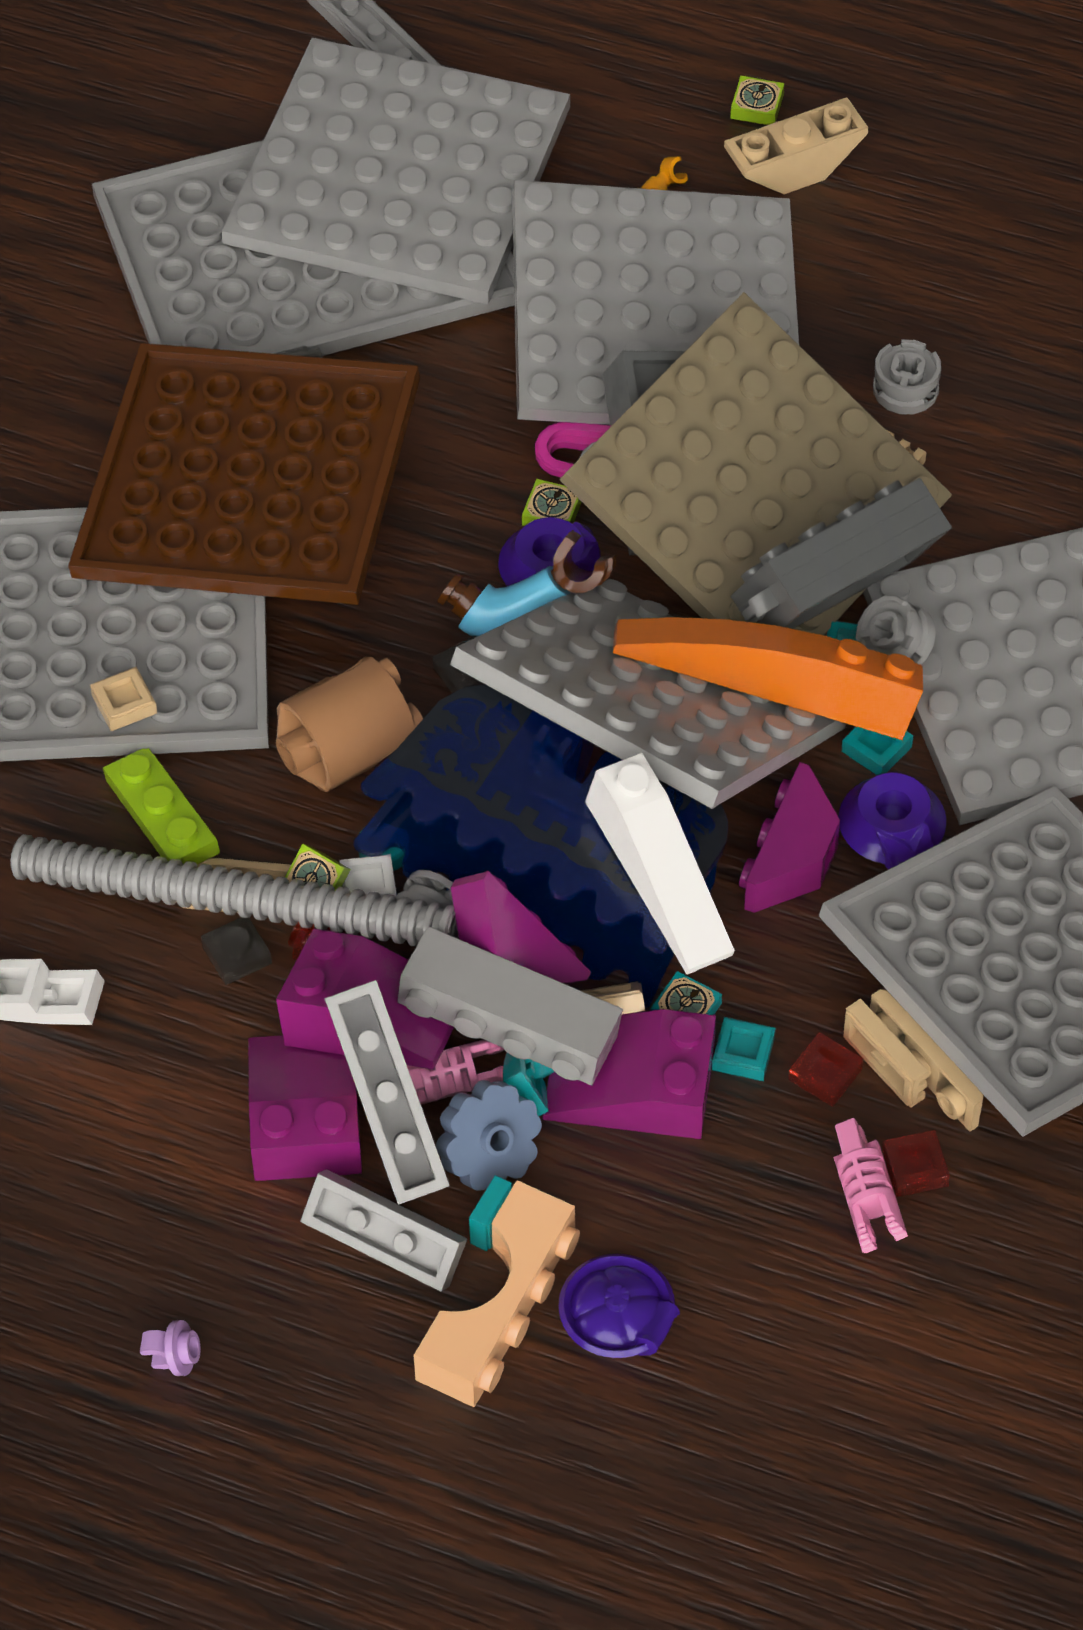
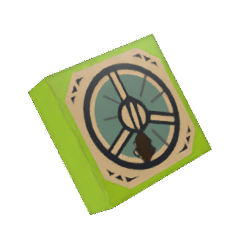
[730,76,785,125]
[522,479,582,526]
[285,844,351,891]

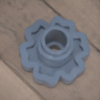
[436,1080,542,1191]

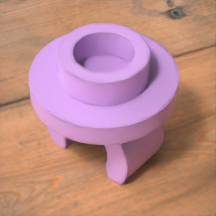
[140,1320,201,1376]

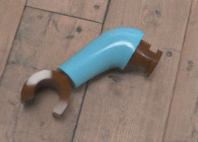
[437,530,616,637]

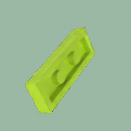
[103,748,220,865]

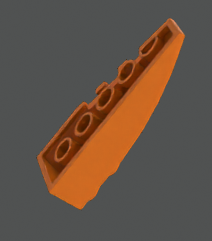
[613,617,923,740]

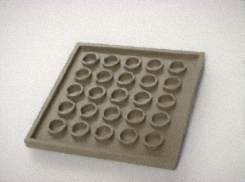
[559,292,952,635]

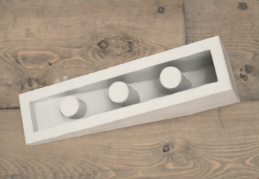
[585,753,735,974]

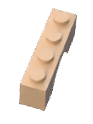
[414,1180,580,1407]

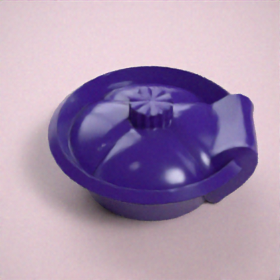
[498,517,601,586]
[838,773,946,870]
[559,1254,680,1358]

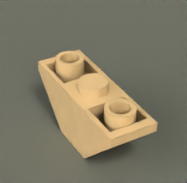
[724,97,868,195]
[870,989,983,1132]

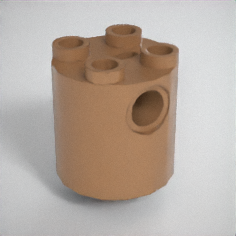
[276,656,423,792]

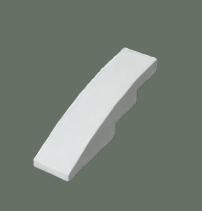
[0,959,105,1025]

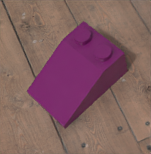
[276,929,454,1070]
[543,1009,716,1139]
[248,1035,362,1181]

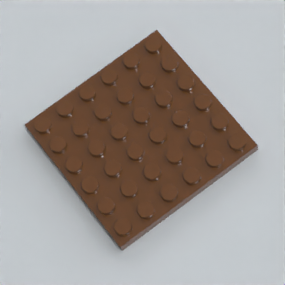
[68,343,420,605]

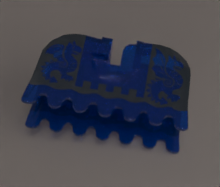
[353,684,728,1007]

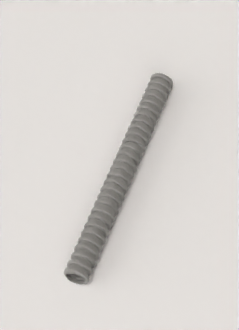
[10,834,459,946]

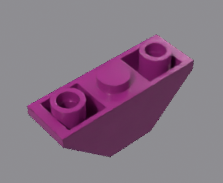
[739,762,840,913]
[450,871,591,984]

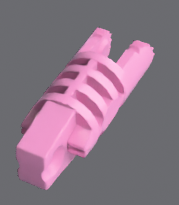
[407,1039,504,1105]
[833,1118,908,1253]

